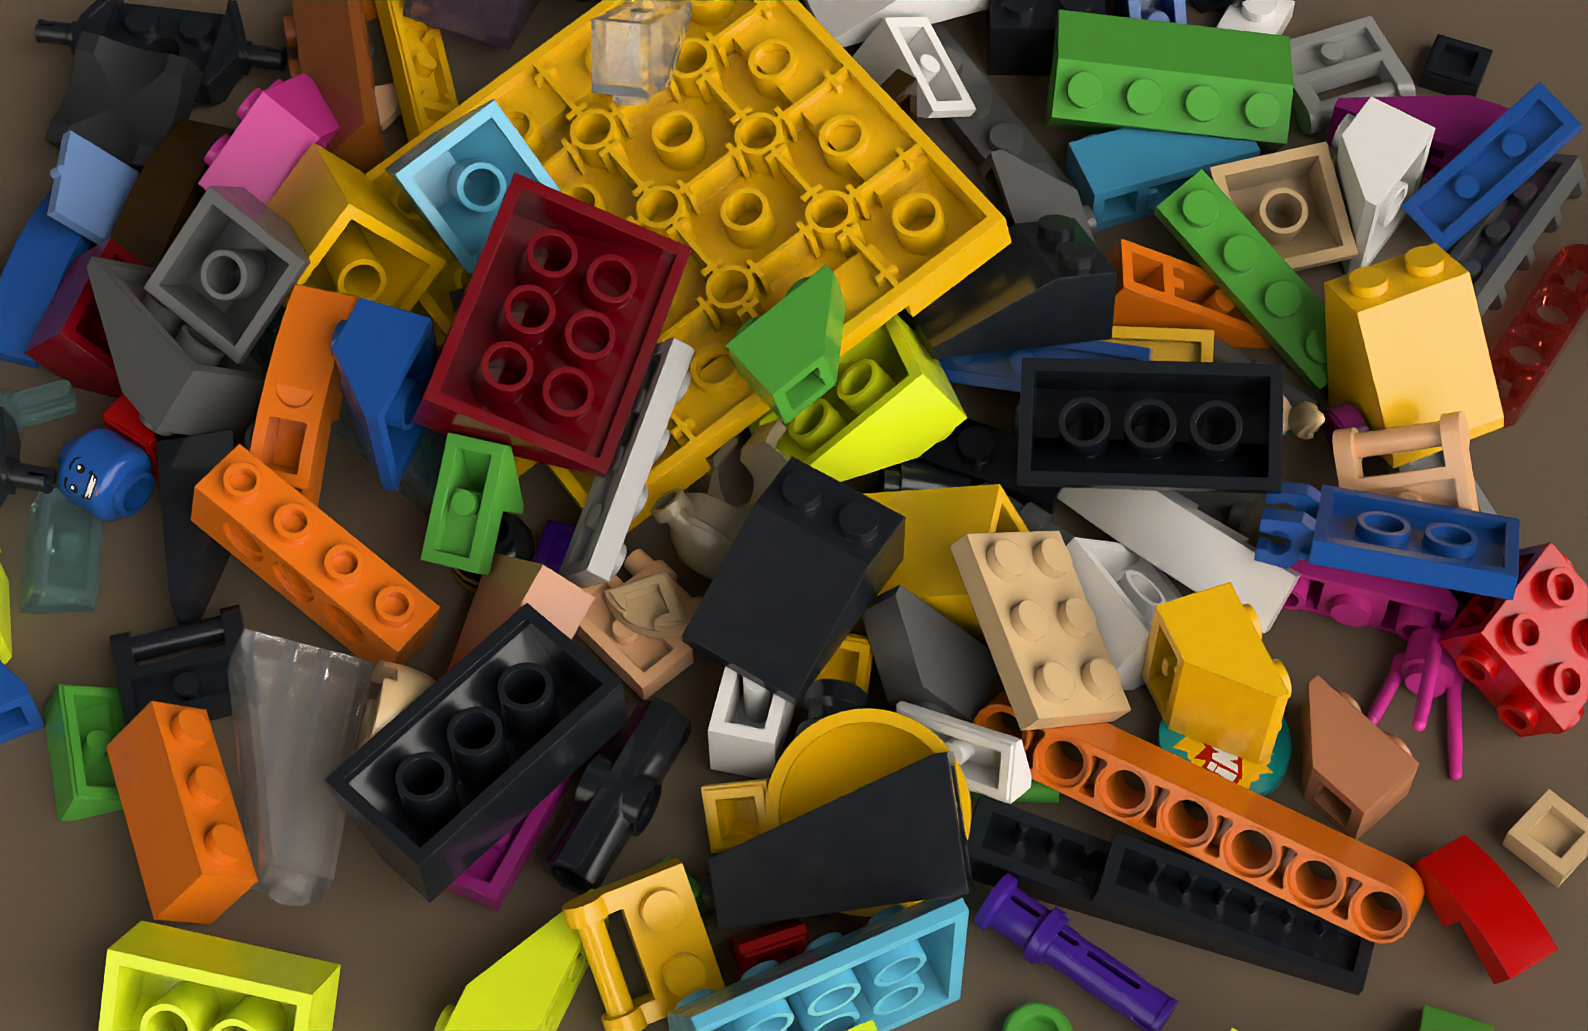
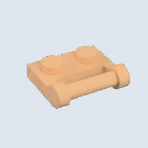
[1332,411,1479,512]

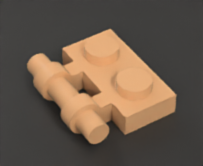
[575,549,703,700]

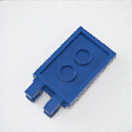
[1254,482,1520,600]

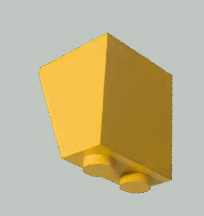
[266,142,447,312]
[1324,243,1504,469]
[852,484,1029,648]

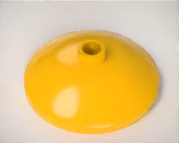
[765,708,972,917]

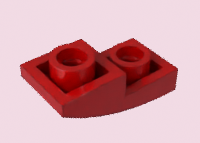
[1410,834,1558,984]

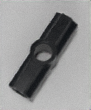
[542,697,691,895]

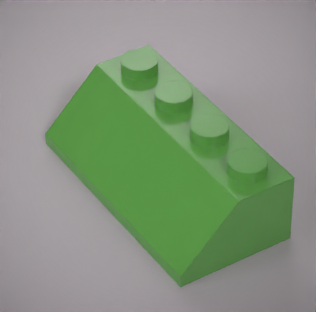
[1045,10,1294,153]

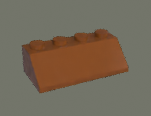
[283,0,387,174]

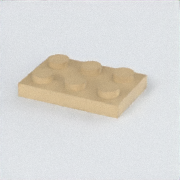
[950,531,1131,731]

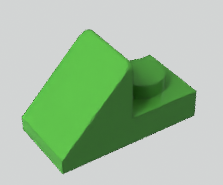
[420,432,524,575]

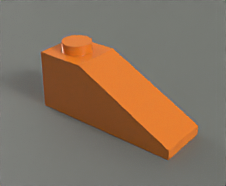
[1104,238,1272,349]

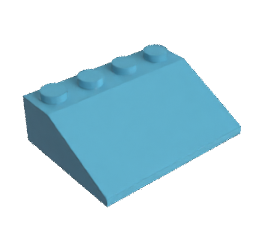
[667,898,969,1031]

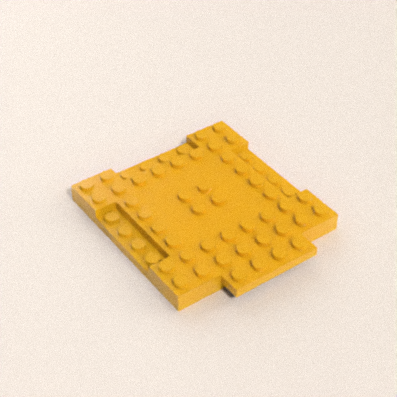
[365,0,1012,533]

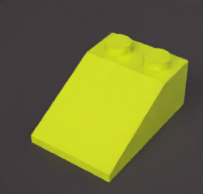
[748,314,967,482]

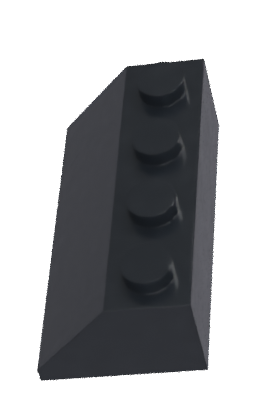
[1016,358,1284,494]
[324,603,628,903]

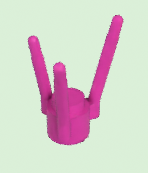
[1366,627,1465,781]

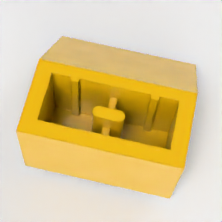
[1141,582,1292,764]

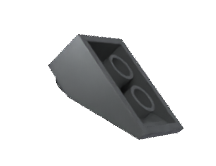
[86,256,268,441]

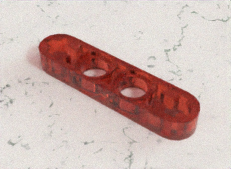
[1489,244,1588,428]

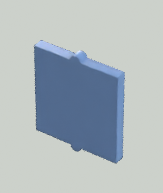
[47,130,140,245]

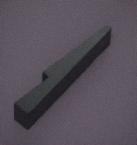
[968,794,1375,996]

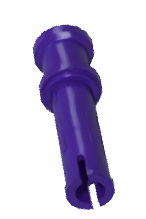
[974,873,1179,1031]

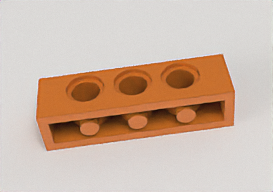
[191,444,441,670]

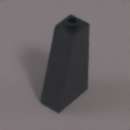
[701,751,975,929]

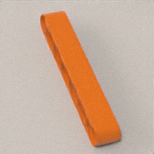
[973,690,1425,944]

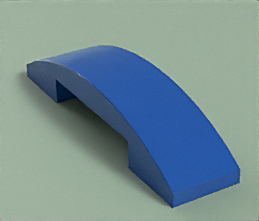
[0,189,92,369]

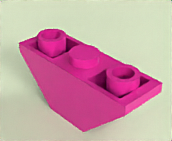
[1282,541,1458,641]

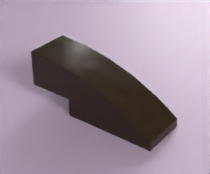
[110,118,234,268]

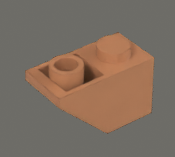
[1299,675,1419,840]

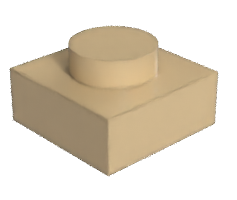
[1502,789,1588,888]

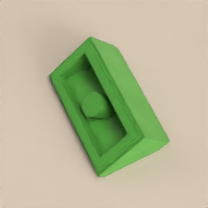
[44,684,125,821]

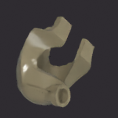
[650,419,790,580]

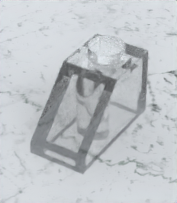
[591,0,692,106]

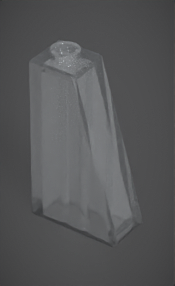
[228,628,374,906]

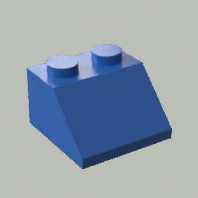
[330,298,438,492]

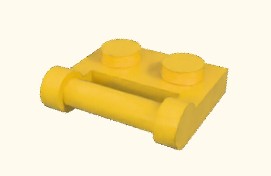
[562,858,725,1031]

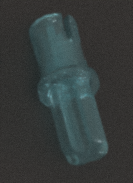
[0,379,78,436]

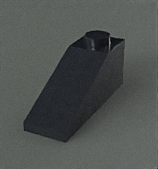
[156,429,237,625]

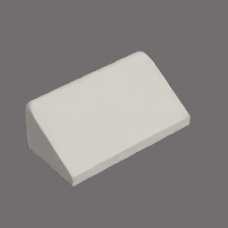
[896,701,1032,804]

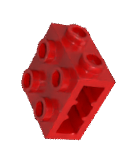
[1439,542,1588,737]

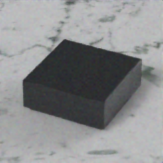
[1418,34,1493,97]

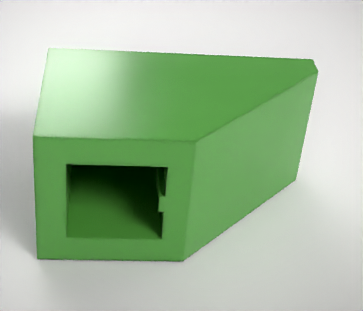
[725,265,846,424]

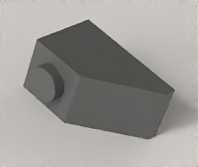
[978,149,1098,244]
[862,585,997,723]

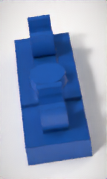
[1401,82,1583,251]

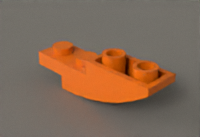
[250,284,359,507]

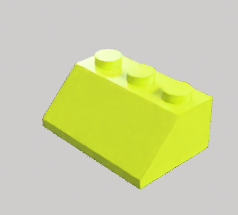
[98,920,341,1031]

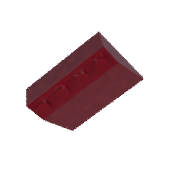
[412,172,692,478]

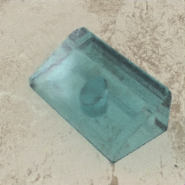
[19,487,104,615]

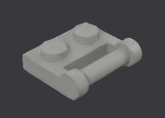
[1290,16,1416,135]

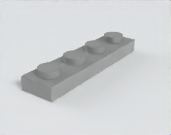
[559,337,695,589]

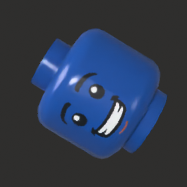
[57,428,155,521]

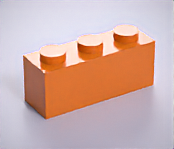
[106,701,258,925]

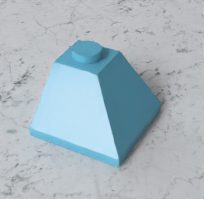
[385,99,561,274]

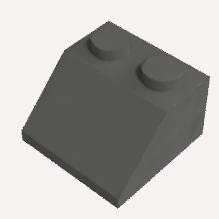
[143,186,310,364]

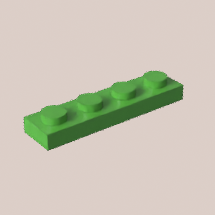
[1153,169,1328,395]

